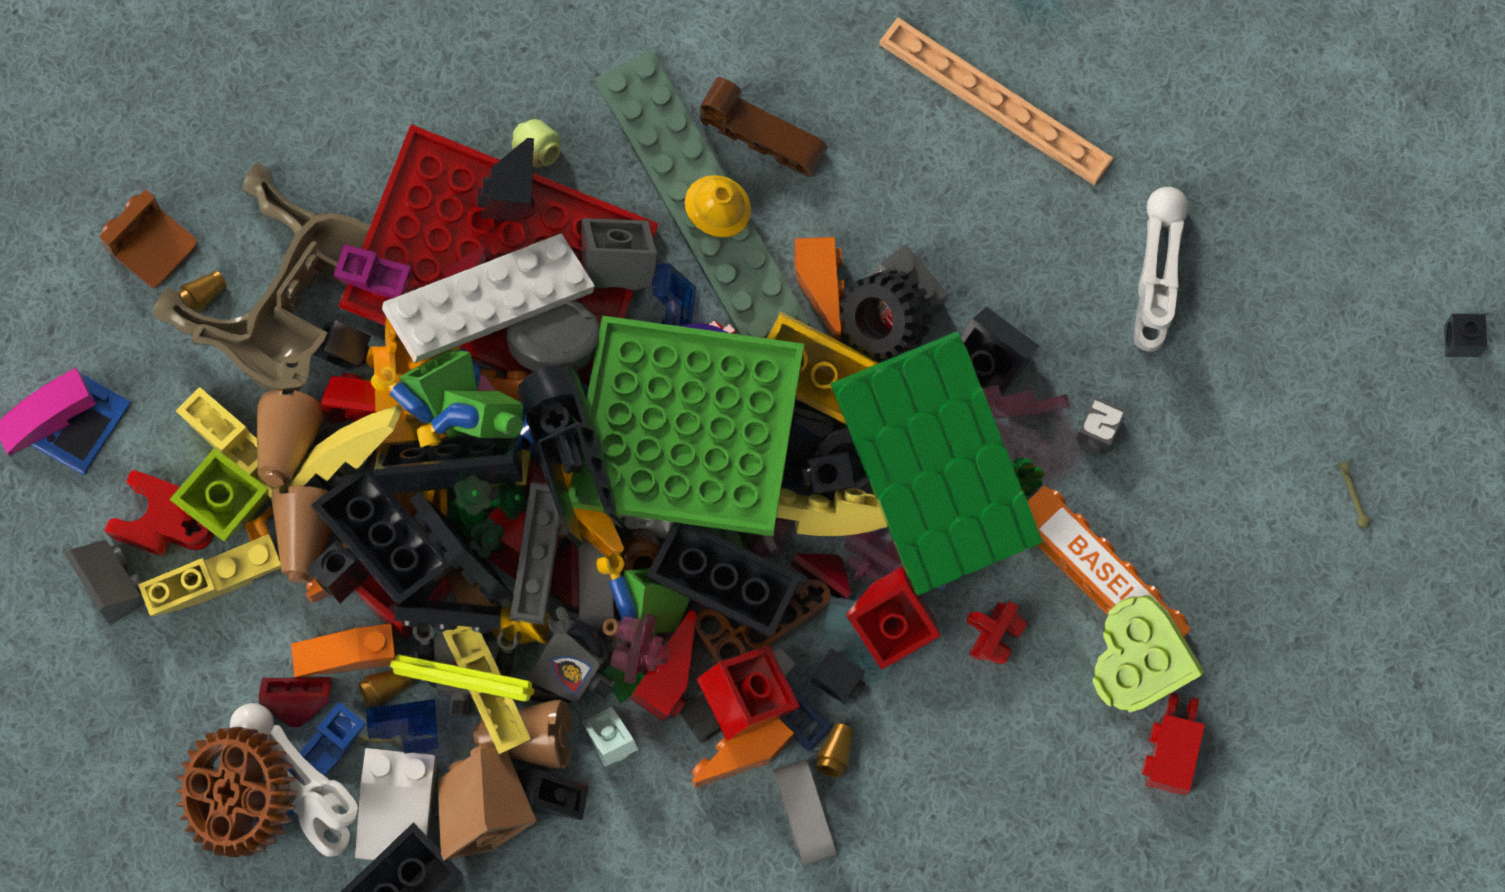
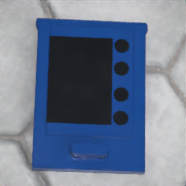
[31,374,131,476]

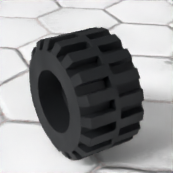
[839,269,932,359]

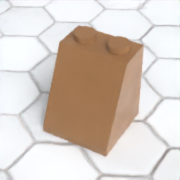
[437,744,537,860]

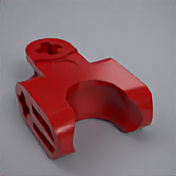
[104,470,214,556]

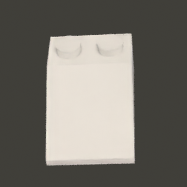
[355,748,438,860]

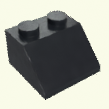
[476,138,534,222]
[961,306,1040,408]

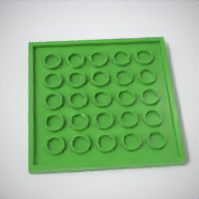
[569,316,804,536]

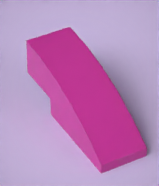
[0,368,97,456]

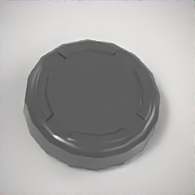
[506,300,600,371]

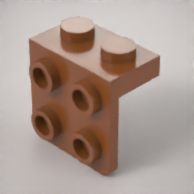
[99,189,197,289]

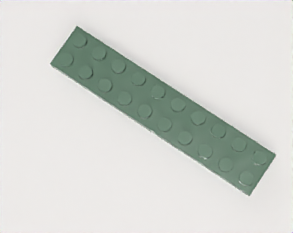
[594,50,810,338]

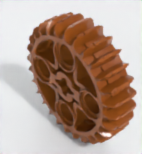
[175,727,298,858]

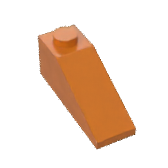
[291,624,397,677]

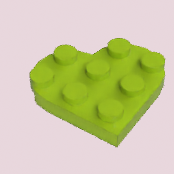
[1093,595,1205,712]

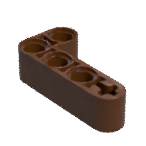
[700,77,828,177]
[695,579,830,664]

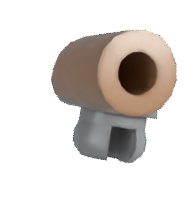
[603,618,630,655]

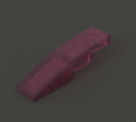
[983,385,1070,419]

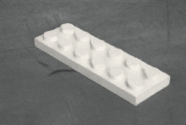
[382,233,595,363]

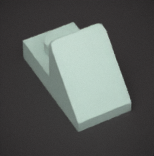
[582,707,638,767]

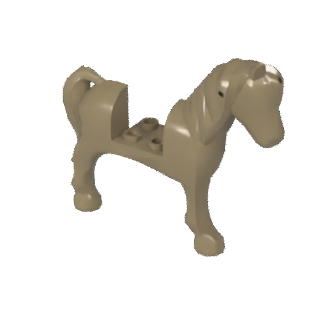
[152,162,370,394]

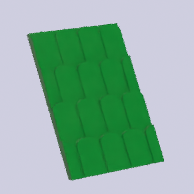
[830,332,1043,596]

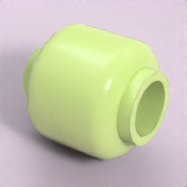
[512,119,561,168]

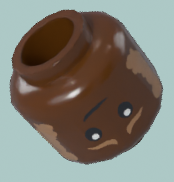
[620,528,662,571]

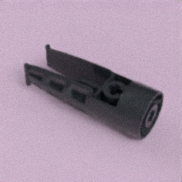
[517,365,625,547]

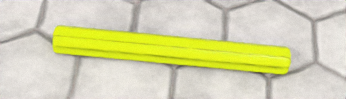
[390,654,534,702]

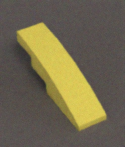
[176,387,289,499]
[287,406,403,486]
[442,626,531,755]

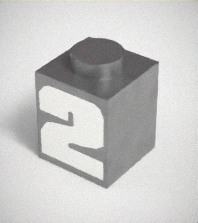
[1076,397,1126,454]

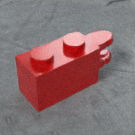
[1141,692,1205,796]

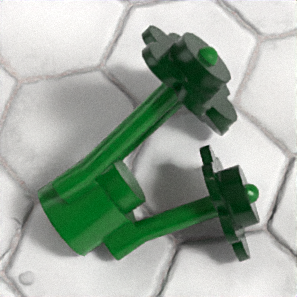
[449,475,526,558]

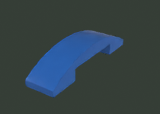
[257,702,366,825]

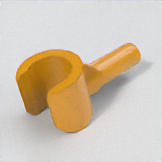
[244,507,273,541]

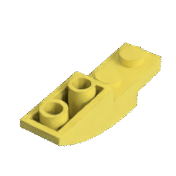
[777,488,887,536]
[138,534,281,617]

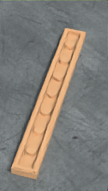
[879,17,1114,186]

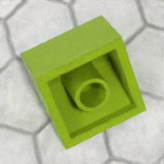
[170,448,269,542]

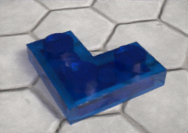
[652,263,696,326]
[366,699,439,754]

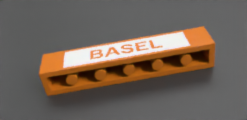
[1027,485,1191,637]

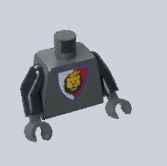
[513,607,616,704]
[413,623,521,718]

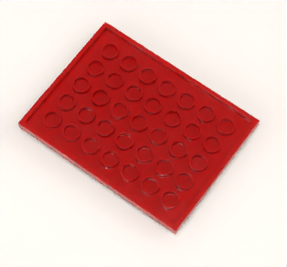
[338,124,659,387]

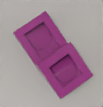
[334,244,412,299]

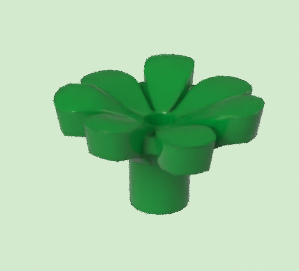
[1012,457,1044,496]

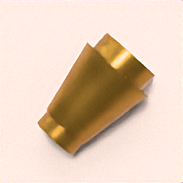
[177,270,227,314]
[358,670,412,708]
[815,723,854,778]

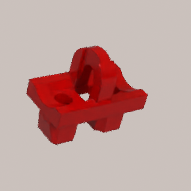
[966,601,1027,665]

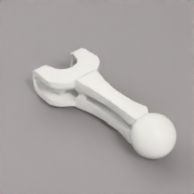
[1134,187,1189,352]
[230,703,358,857]

